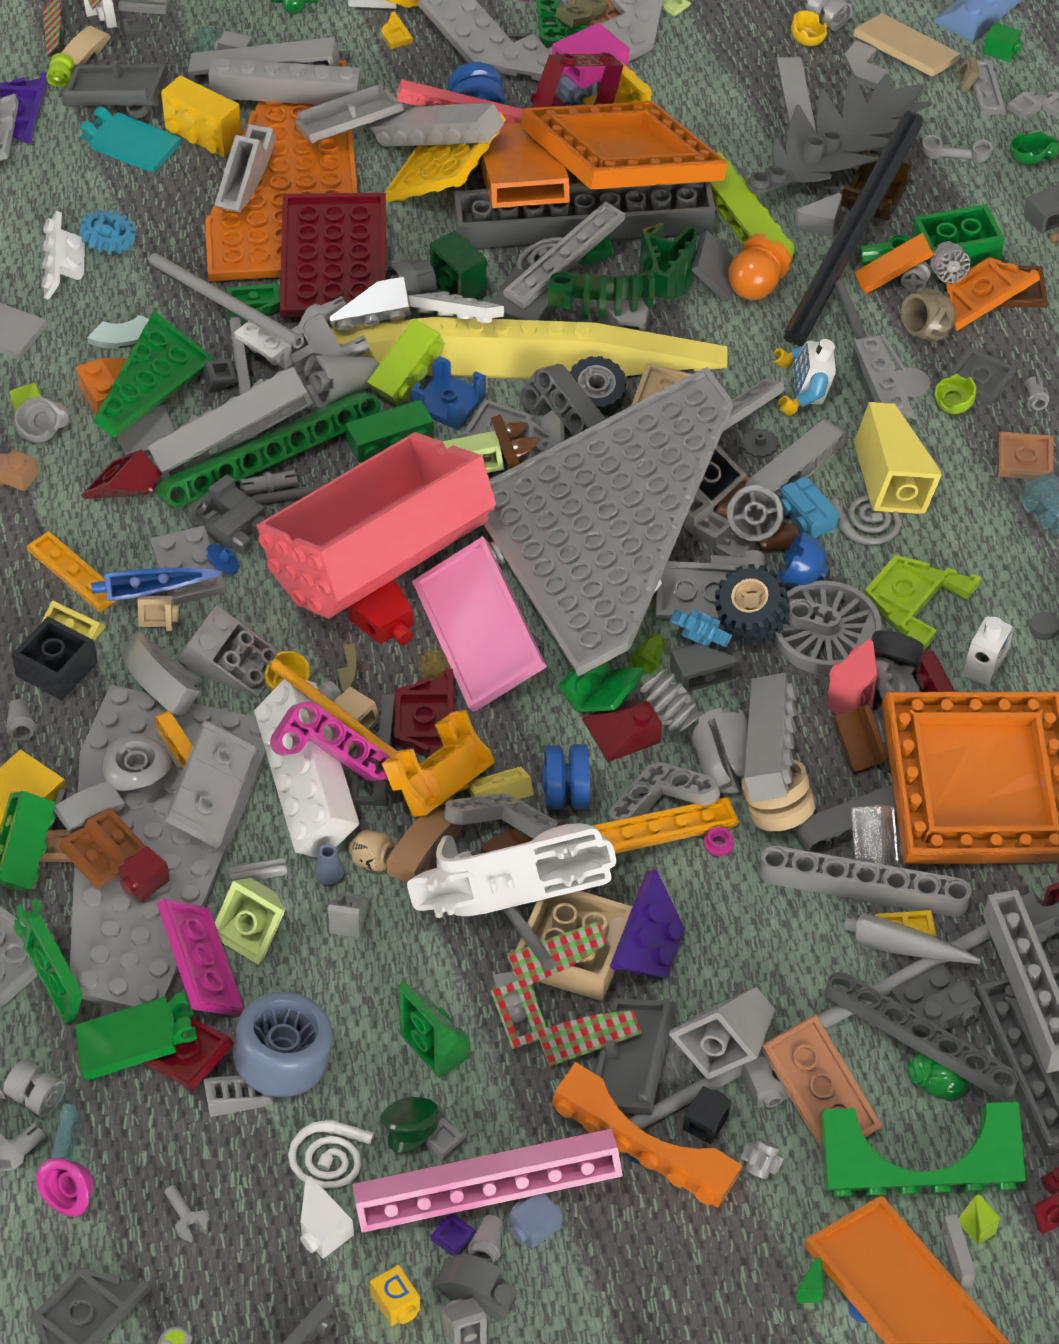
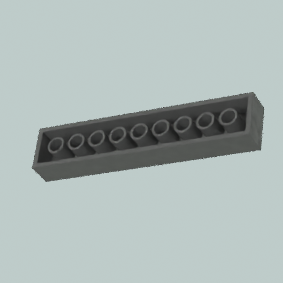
[454,182,716,248]

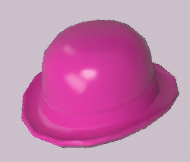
[36,1158,93,1217]

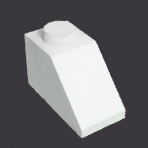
[300,1176,354,1259]

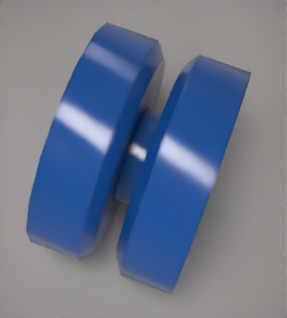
[448,62,505,105]
[542,744,590,811]

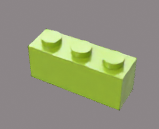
[367,318,445,407]

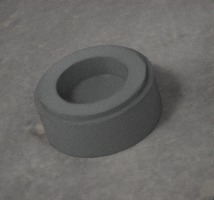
[1029,612,1059,640]

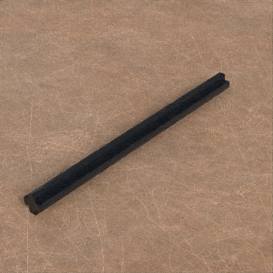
[783,111,923,346]

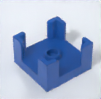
[411,356,486,431]

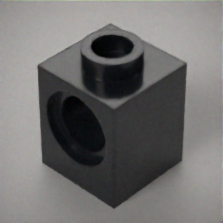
[683,1086,731,1145]

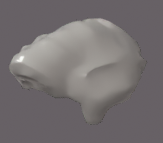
[11,397,69,443]
[875,657,920,700]

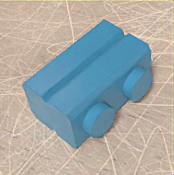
[779,476,839,538]

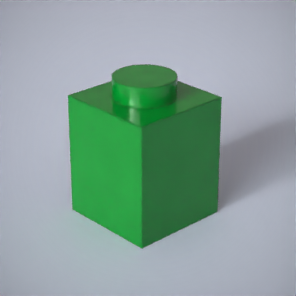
[983,22,1023,62]

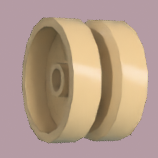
[742,759,816,831]

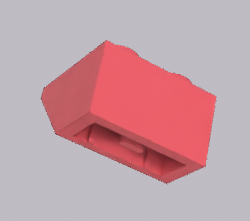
[827,639,877,715]

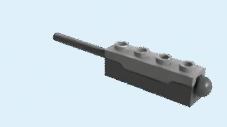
[834,280,913,427]

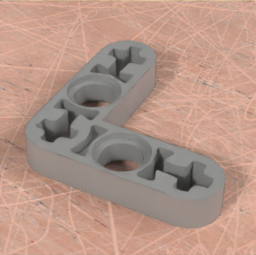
[609,762,720,821]
[443,794,557,838]

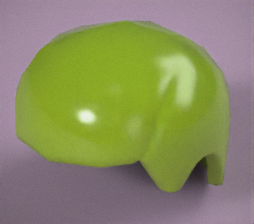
[934,374,976,414]

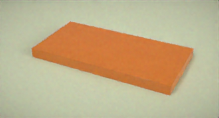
[804,1195,1010,1344]

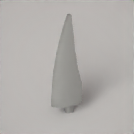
[844,913,981,964]

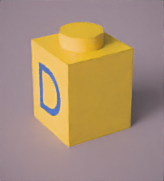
[370,1265,420,1327]

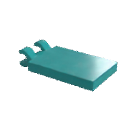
[79,106,181,173]

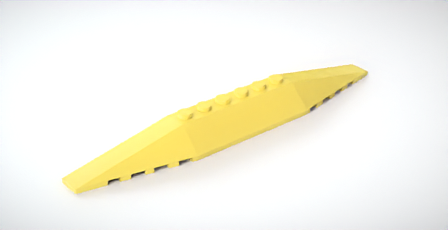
[330,317,727,380]

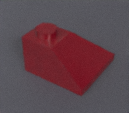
[81,449,162,499]
[582,698,662,762]

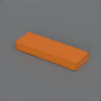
[854,233,934,294]

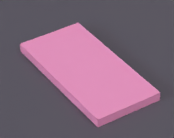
[412,536,547,711]

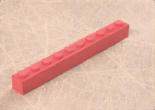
[397,79,523,124]

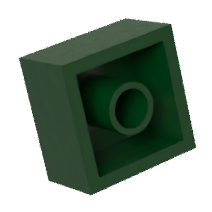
[430,230,487,301]

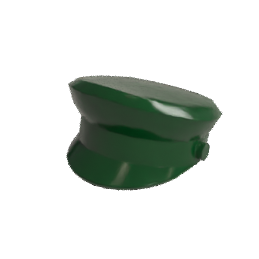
[380,1097,438,1153]

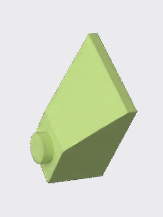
[215,878,286,965]

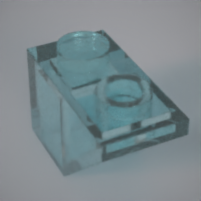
[1022,472,1059,537]

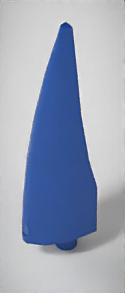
[91,568,221,601]

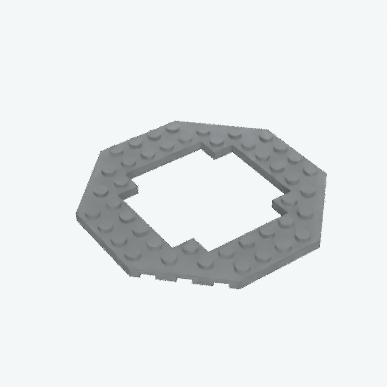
[418,0,663,81]

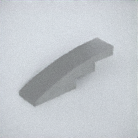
[682,494,755,556]

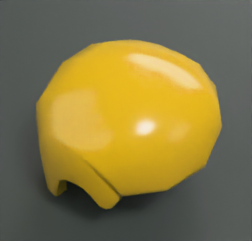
[791,10,827,47]
[264,651,310,692]

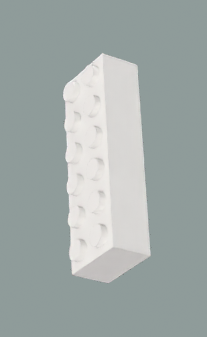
[254,679,359,858]

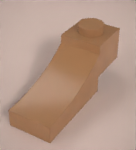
[0,449,39,492]

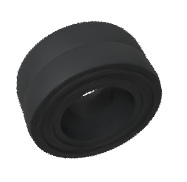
[871,630,923,669]

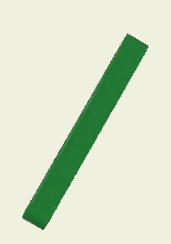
[157,392,381,507]

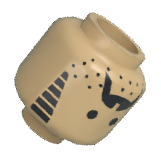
[349,829,396,872]

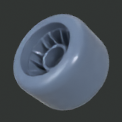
[233,991,333,1097]

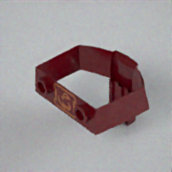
[530,52,624,108]

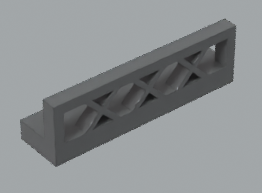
[351,694,395,806]

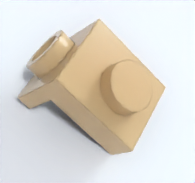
[138,596,179,631]

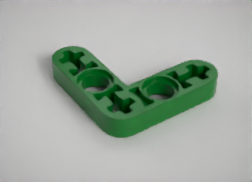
[537,0,592,48]

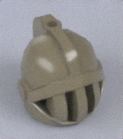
[901,289,955,342]

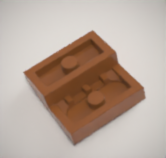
[59,808,145,889]

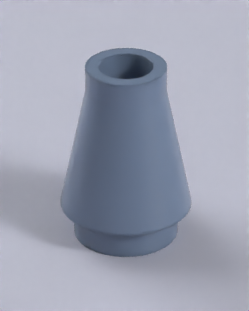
[314,844,345,885]

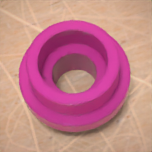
[704,827,734,856]

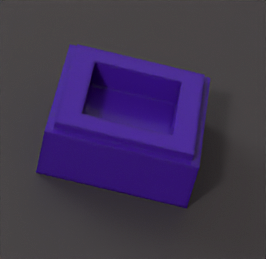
[430,1213,477,1256]

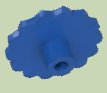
[205,543,240,575]

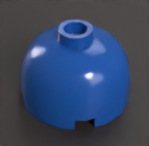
[777,532,829,589]

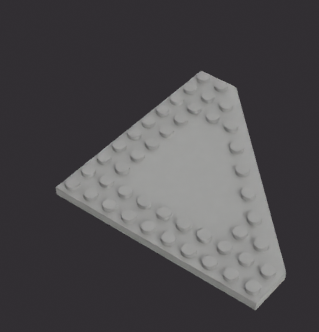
[483,367,733,676]

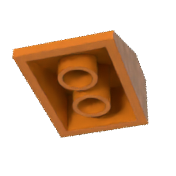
[76,358,174,416]

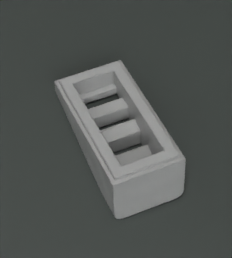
[203,1076,274,1117]

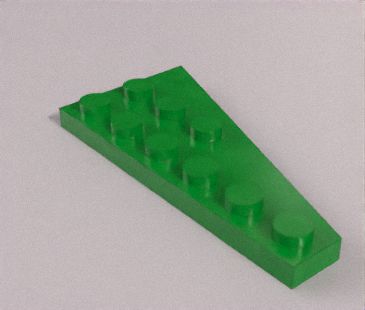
[94,310,215,439]

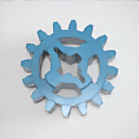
[79,209,136,255]
[670,609,732,647]

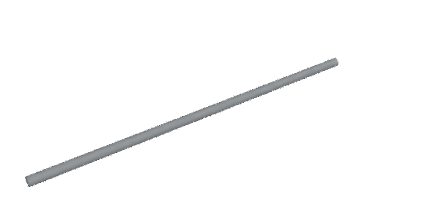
[515,924,992,1200]

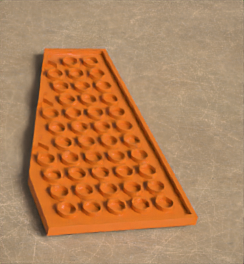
[205,60,358,282]

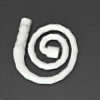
[288,1120,375,1189]

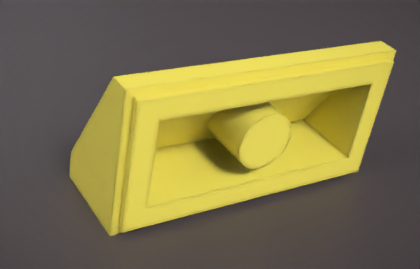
[41,600,106,641]
[468,766,534,799]

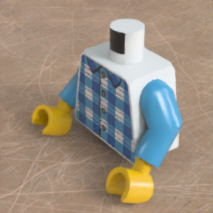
[773,339,836,416]

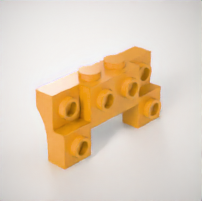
[382,710,495,817]

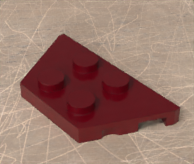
[394,668,454,757]

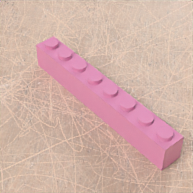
[353,1129,623,1232]

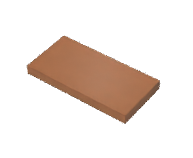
[761,1014,883,1151]

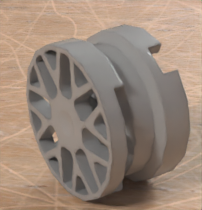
[929,241,971,283]

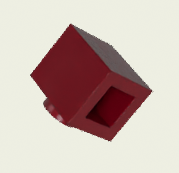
[119,845,170,902]

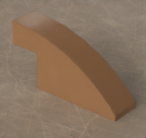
[387,804,464,883]

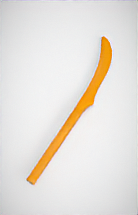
[270,659,420,764]

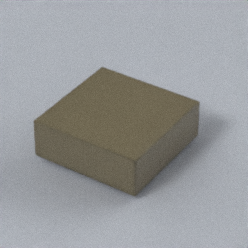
[956,56,980,91]

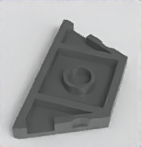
[32,1267,151,1344]

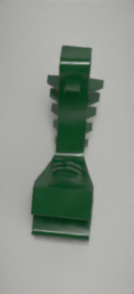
[547,223,697,319]

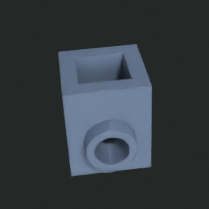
[509,1193,562,1250]

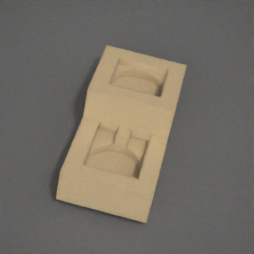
[62,26,111,67]

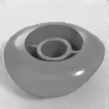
[102,733,171,791]

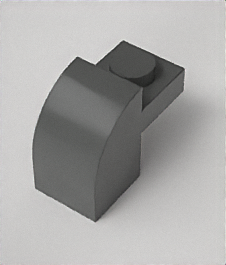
[433,1254,518,1320]

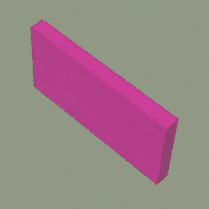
[157,898,244,1017]

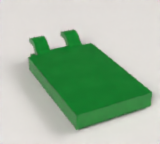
[14,898,83,1025]
[75,992,197,1081]

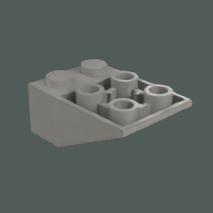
[176,605,280,698]

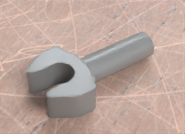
[164,1185,209,1242]

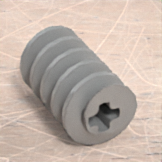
[640,669,703,734]

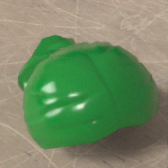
[1010,131,1059,166]
[907,1054,971,1101]

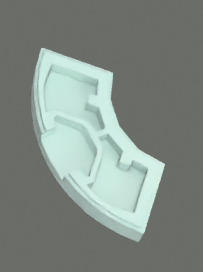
[87,315,149,349]

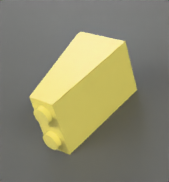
[854,402,942,514]

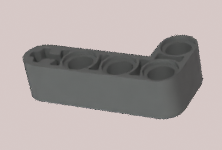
[520,363,606,436]

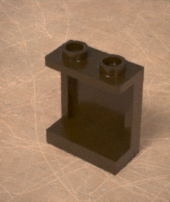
[841,151,912,221]

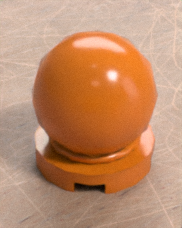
[727,234,792,301]

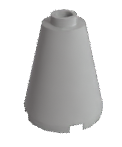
[304,355,380,408]

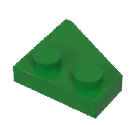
[226,283,280,326]

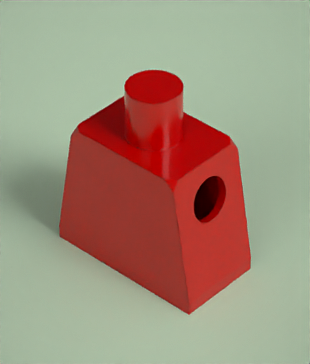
[348,579,413,645]

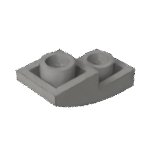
[53,781,125,832]

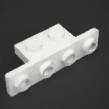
[41,211,85,299]

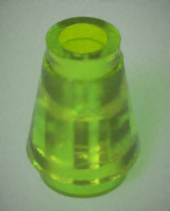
[631,634,666,674]

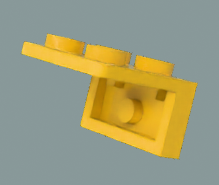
[583,63,652,105]

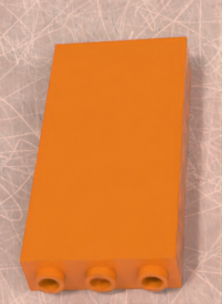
[478,123,570,208]

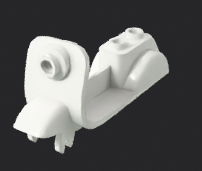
[407,823,616,918]

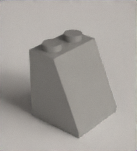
[669,987,775,1080]

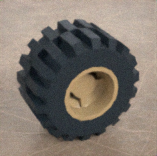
[714,564,790,644]

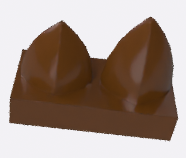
[491,414,540,469]

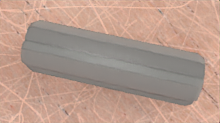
[227,857,287,884]

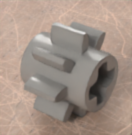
[740,1138,784,1179]

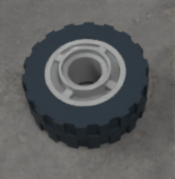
[569,356,627,416]

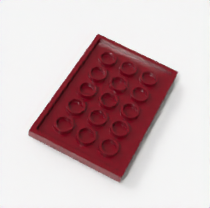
[280,193,386,317]

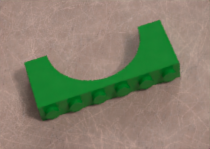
[819,1102,1026,1198]

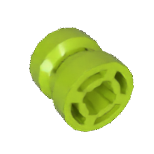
[46,53,75,87]

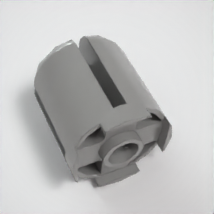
[690,708,748,794]

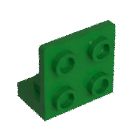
[558,662,645,712]

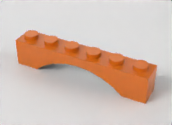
[551,1062,743,1208]

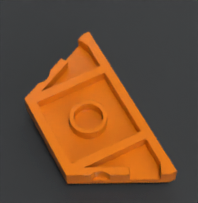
[946,257,1040,331]

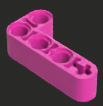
[270,702,390,781]

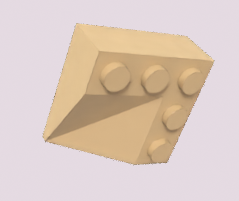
[516,891,632,1002]

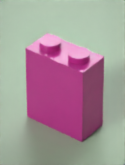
[552,23,630,89]

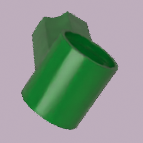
[859,235,910,267]

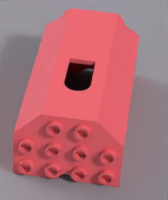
[256,432,496,619]

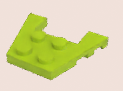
[864,555,981,653]

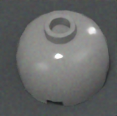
[727,485,783,541]

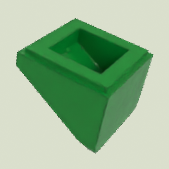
[796,1258,824,1303]

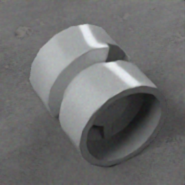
[806,0,852,32]
[3,1059,66,1118]

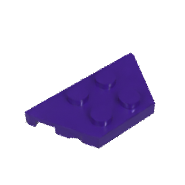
[0,72,48,143]
[610,869,685,980]

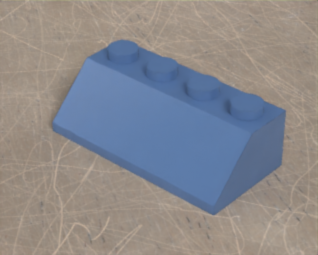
[934,0,1021,42]

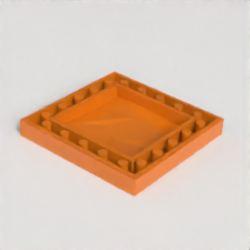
[520,102,728,189]
[882,692,1059,864]

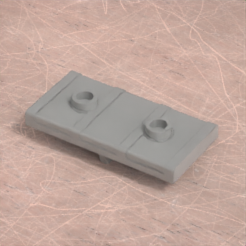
[294,84,404,144]
[164,721,256,848]

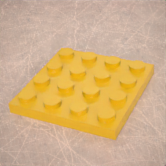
[384,112,506,202]

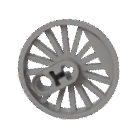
[773,581,882,675]

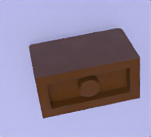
[832,704,889,773]

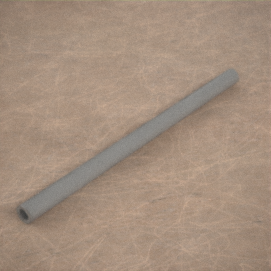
[149,253,304,348]

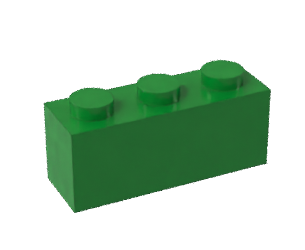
[345,399,434,463]
[0,791,55,891]

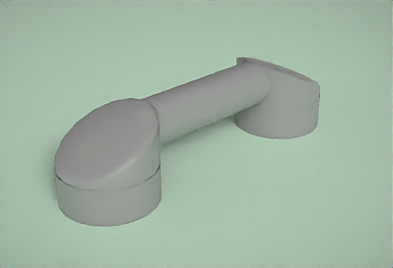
[922,135,993,163]

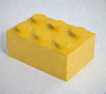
[161,75,242,157]

